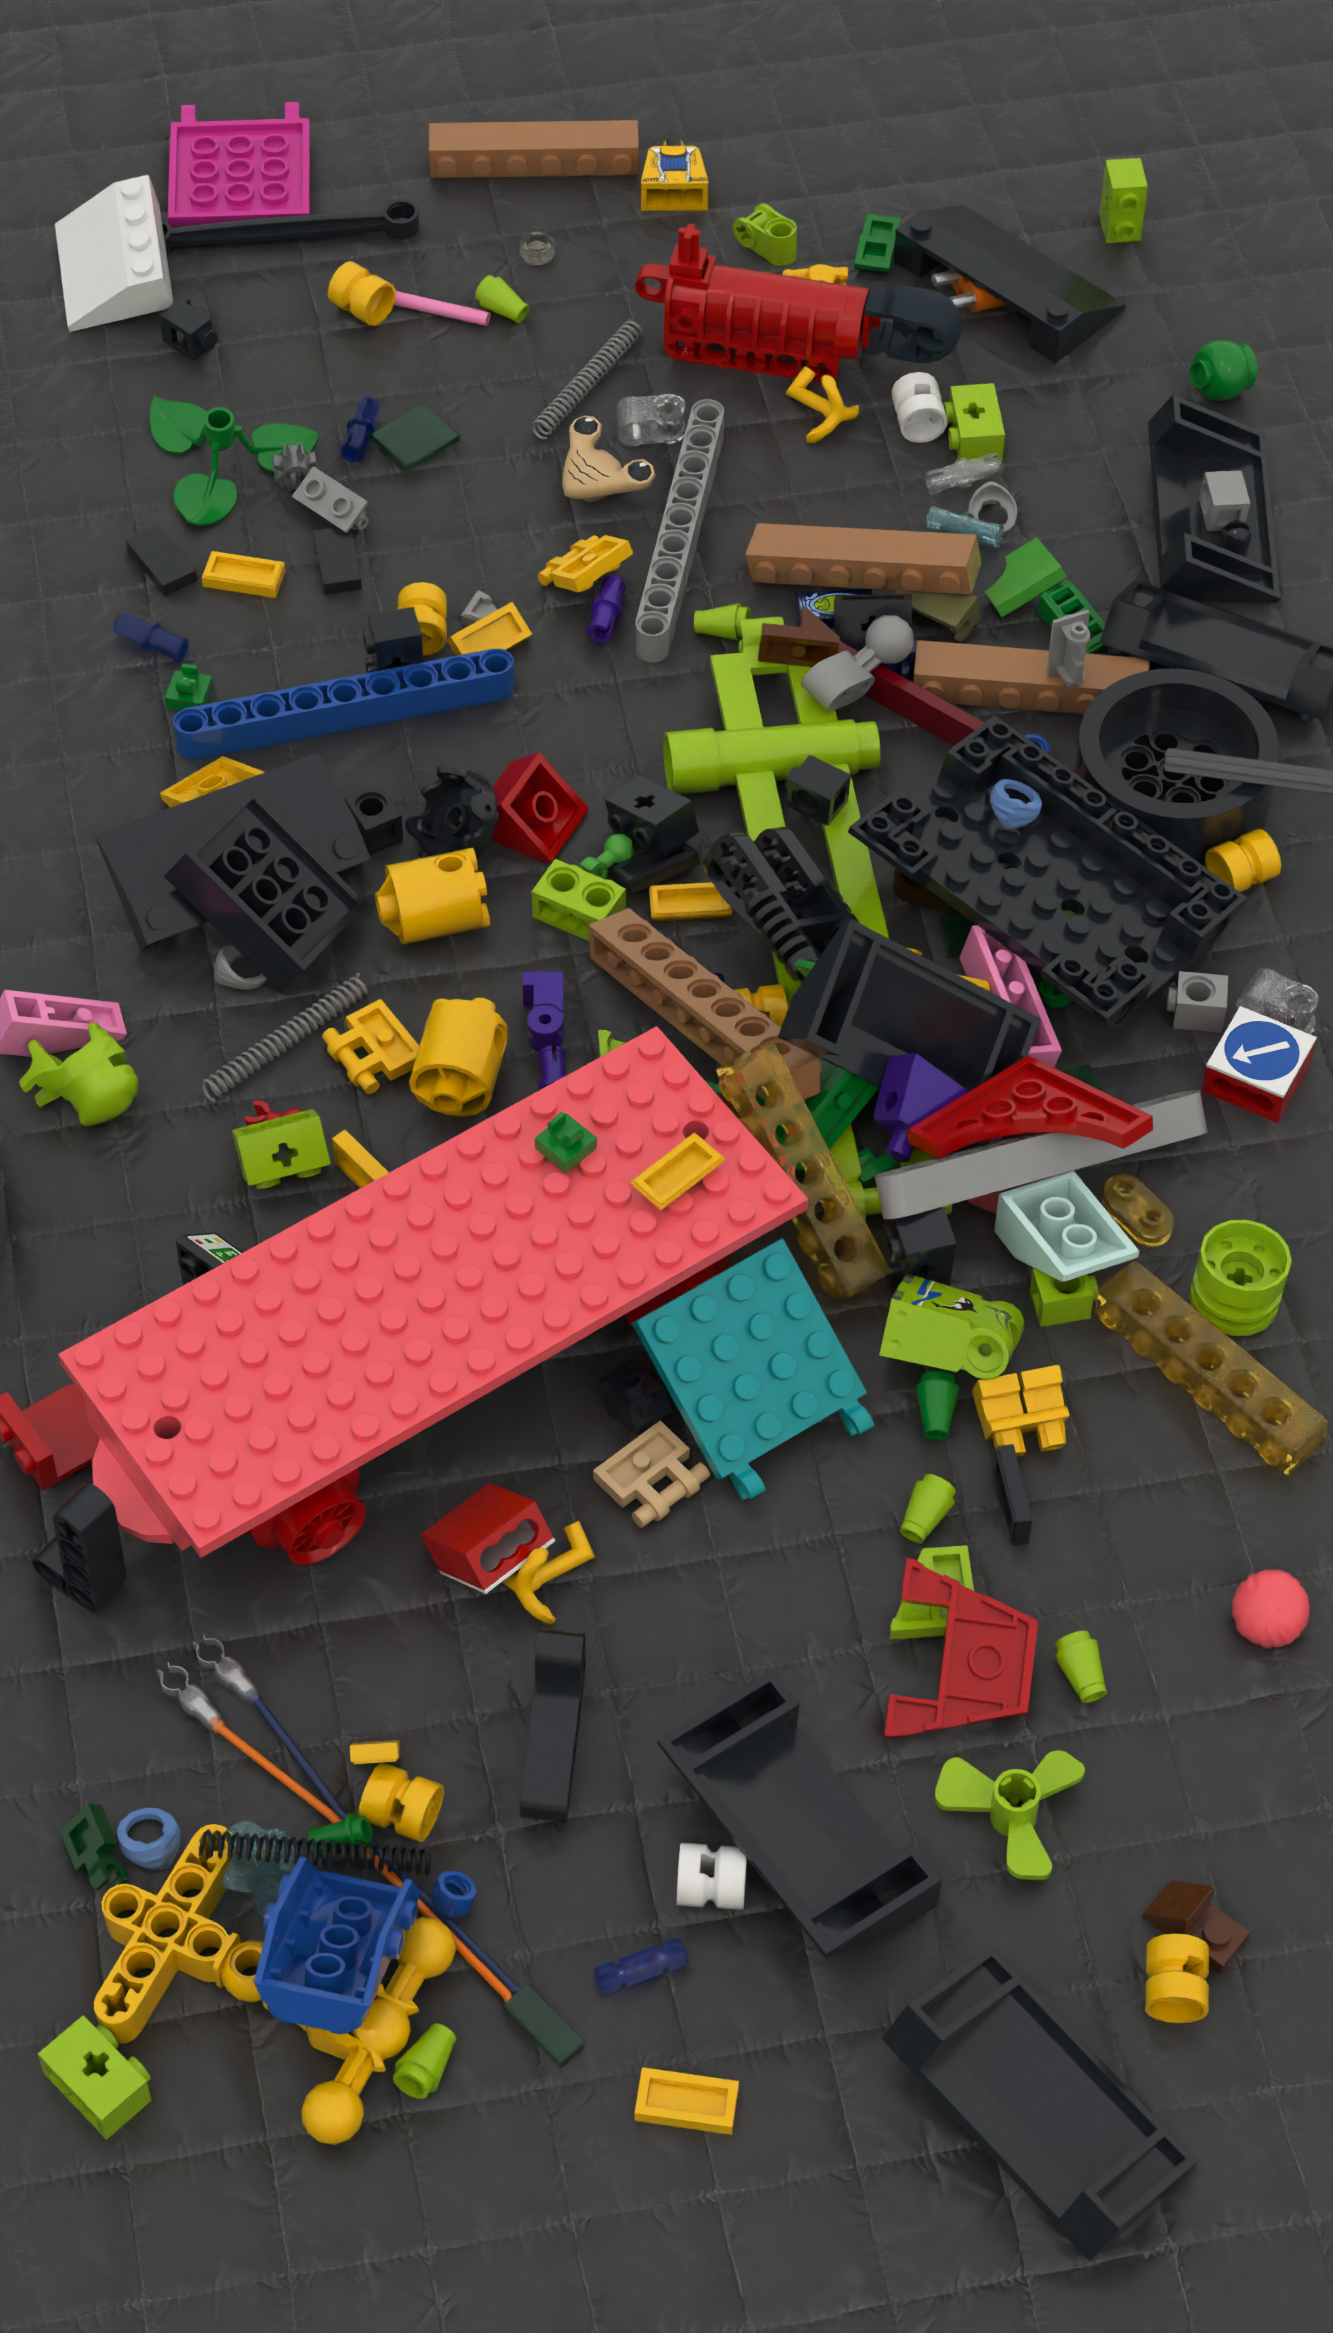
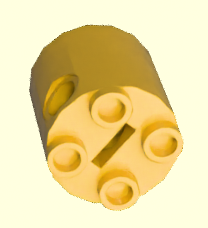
[375,847,490,945]
[409,997,509,1117]

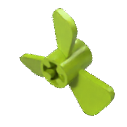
[935,1750,1085,1880]

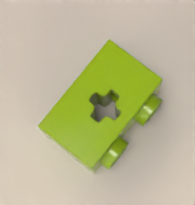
[1099,158,1148,243]
[943,383,1005,465]
[232,1109,331,1189]
[38,2015,152,2140]

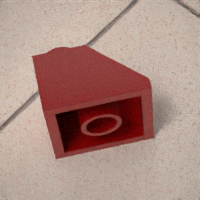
[492,752,589,864]

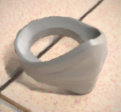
[968,481,1017,538]
[214,945,268,990]

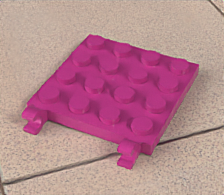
[168,102,310,228]

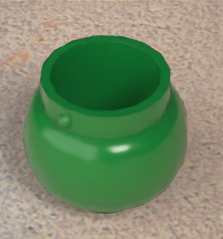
[1190,339,1258,402]

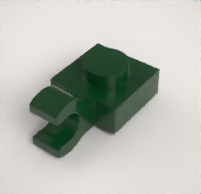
[59,1803,129,1890]

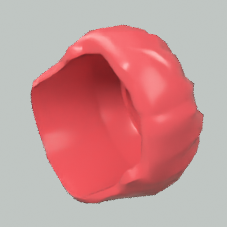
[1231,1569,1310,1649]

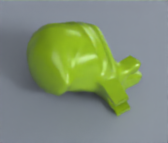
[19,1022,139,1127]

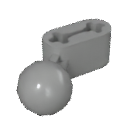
[801,615,914,712]

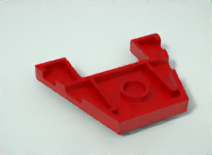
[883,1558,1038,1739]

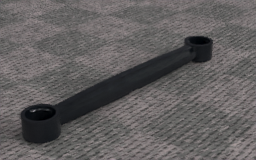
[162,199,420,255]

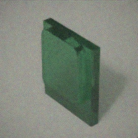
[371,404,460,471]

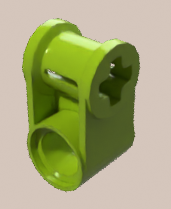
[732,203,797,266]

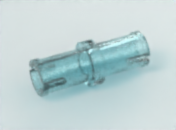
[925,506,1004,549]

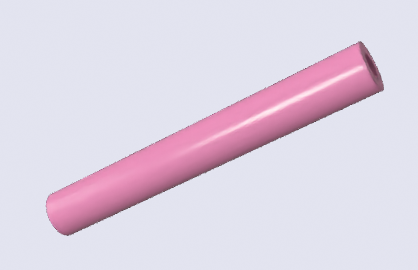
[394,291,490,326]

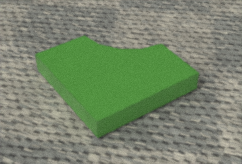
[984,537,1067,617]

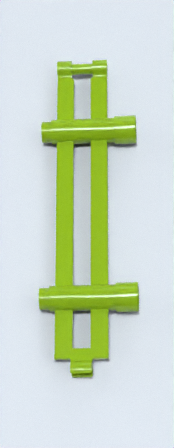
[663,617,952,1227]

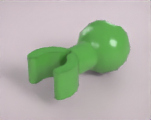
[580,833,634,879]

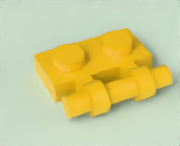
[537,535,633,592]
[322,999,419,1095]

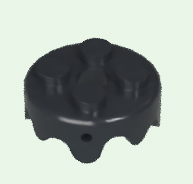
[405,765,499,859]

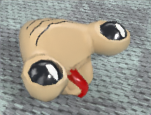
[562,415,655,502]

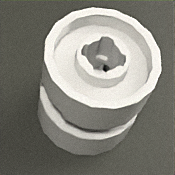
[892,372,947,443]
[677,1843,747,1910]

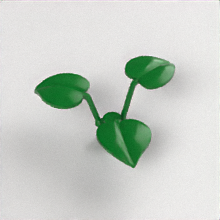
[149,397,319,526]

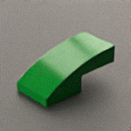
[854,213,901,273]

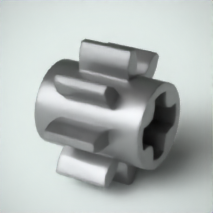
[272,443,317,491]

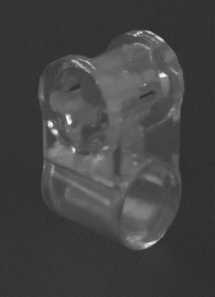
[615,394,686,446]
[1235,968,1319,1034]

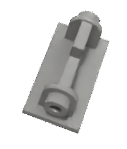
[292,466,369,533]
[1046,610,1090,688]

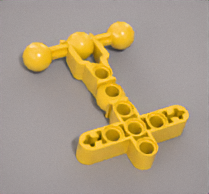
[94,1824,456,2145]

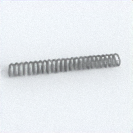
[532,318,643,440]
[202,973,368,1102]

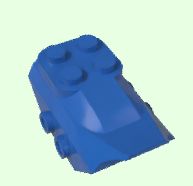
[254,1857,422,2034]

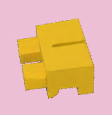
[971,1365,1070,1457]

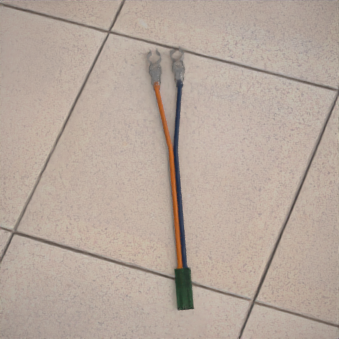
[157,1634,584,2068]

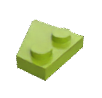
[890,1545,974,1640]

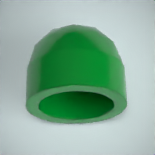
[1039,979,1072,1009]

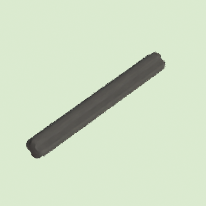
[1164,748,1333,794]

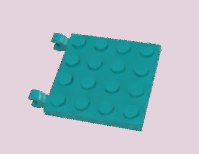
[632,1238,875,1501]

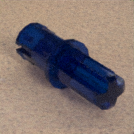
[340,395,380,462]
[113,612,189,662]

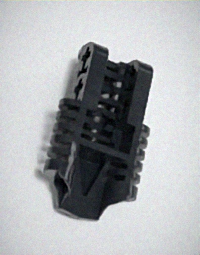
[703,827,859,983]

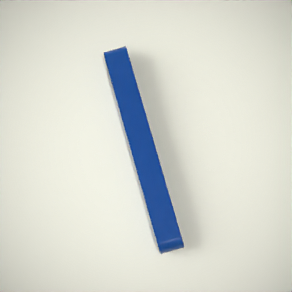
[173,648,515,760]

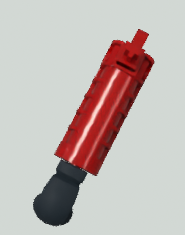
[635,224,961,382]

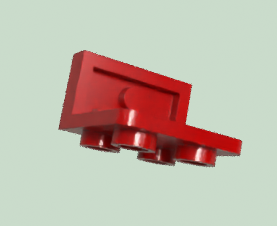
[0,1384,100,1491]

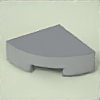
[461,590,497,627]

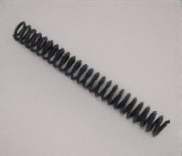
[198,1829,431,1876]

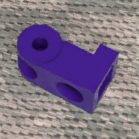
[522,972,564,1052]

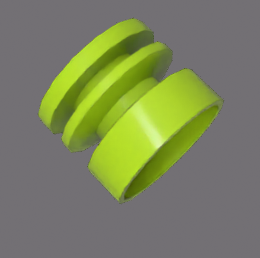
[1189,1220,1292,1336]

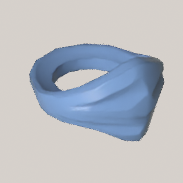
[990,779,1042,829]
[116,1808,181,1870]

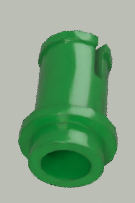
[308,1813,372,1858]

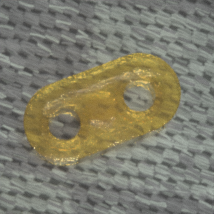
[1102,1174,1174,1246]

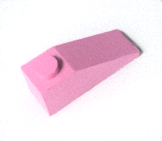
[0,990,127,1057]

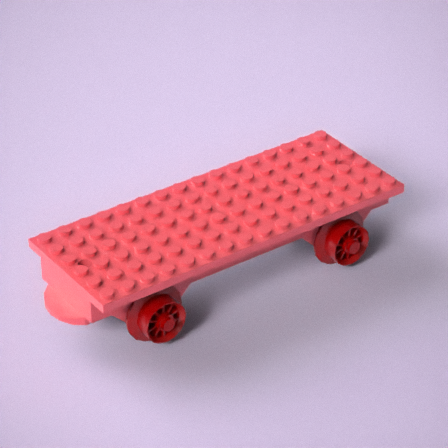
[58,1026,808,1565]

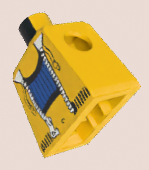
[641,138,708,211]

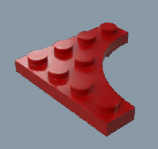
[907,1055,1153,1159]

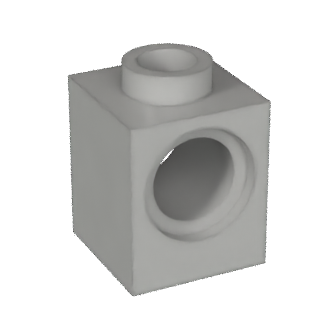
[1199,470,1251,531]
[1166,971,1228,1033]

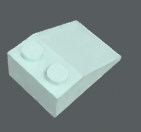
[994,1170,1139,1282]

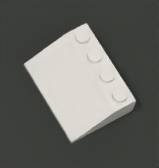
[55,175,174,332]

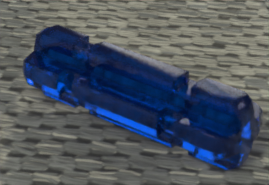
[594,1938,688,1994]

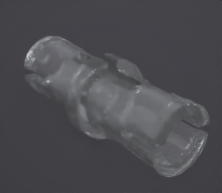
[924,451,1002,495]

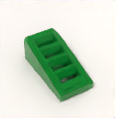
[1037,580,1109,654]

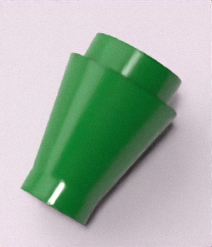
[916,1371,960,1440]

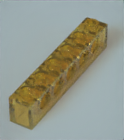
[715,1042,891,1298]
[1095,1260,1329,1476]

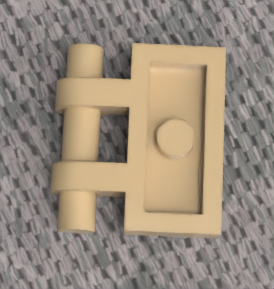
[593,1421,710,1528]

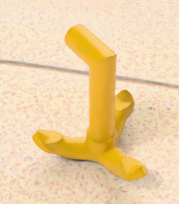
[786,366,860,443]
[502,1520,595,1625]

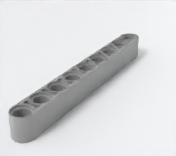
[636,399,724,662]
[875,1090,1208,1219]

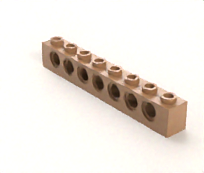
[588,908,822,1111]

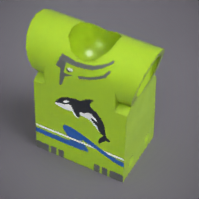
[879,1274,1024,1380]

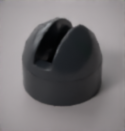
[1219,520,1251,554]

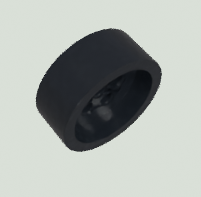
[1074,669,1279,867]

